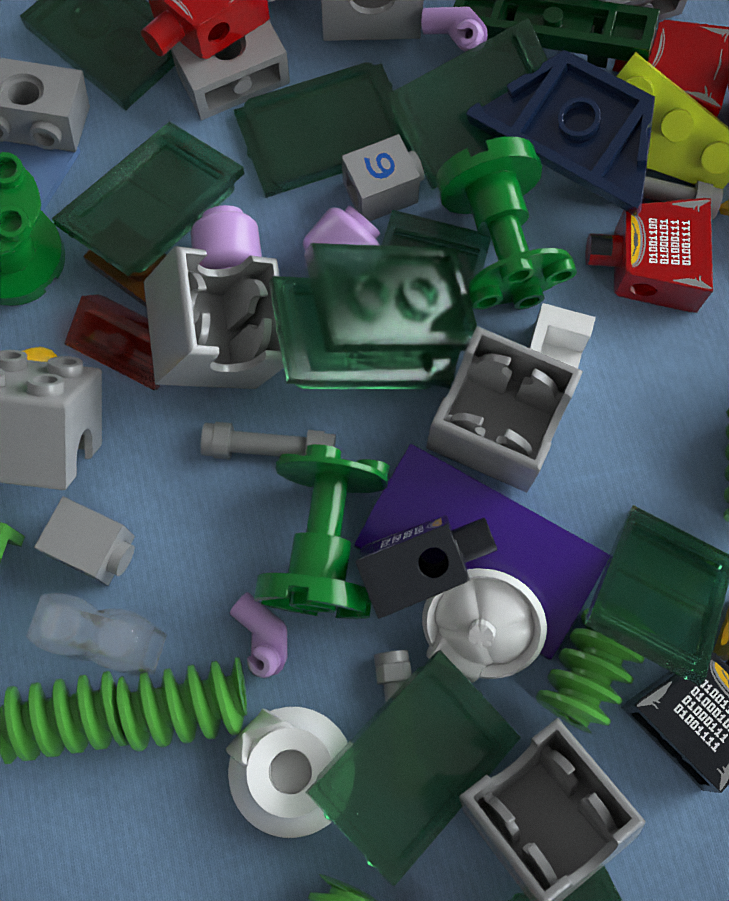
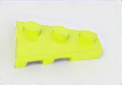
[616,52,729,189]

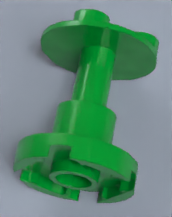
[436,137,577,310]
[0,152,65,306]
[254,444,389,619]

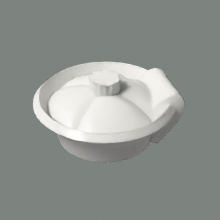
[422,568,547,683]
[226,707,354,838]

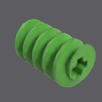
[535,600,656,734]
[116,657,247,751]
[0,671,129,764]

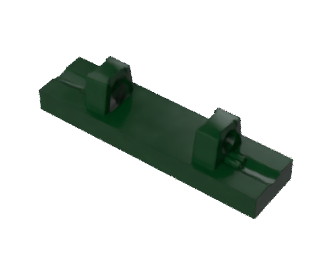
[453,0,660,68]

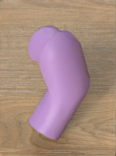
[421,7,488,53]
[229,592,288,678]

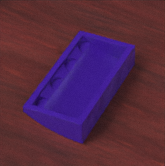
[354,443,611,660]

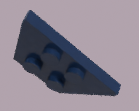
[466,50,655,217]

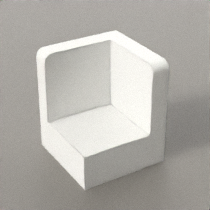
[528,303,596,369]

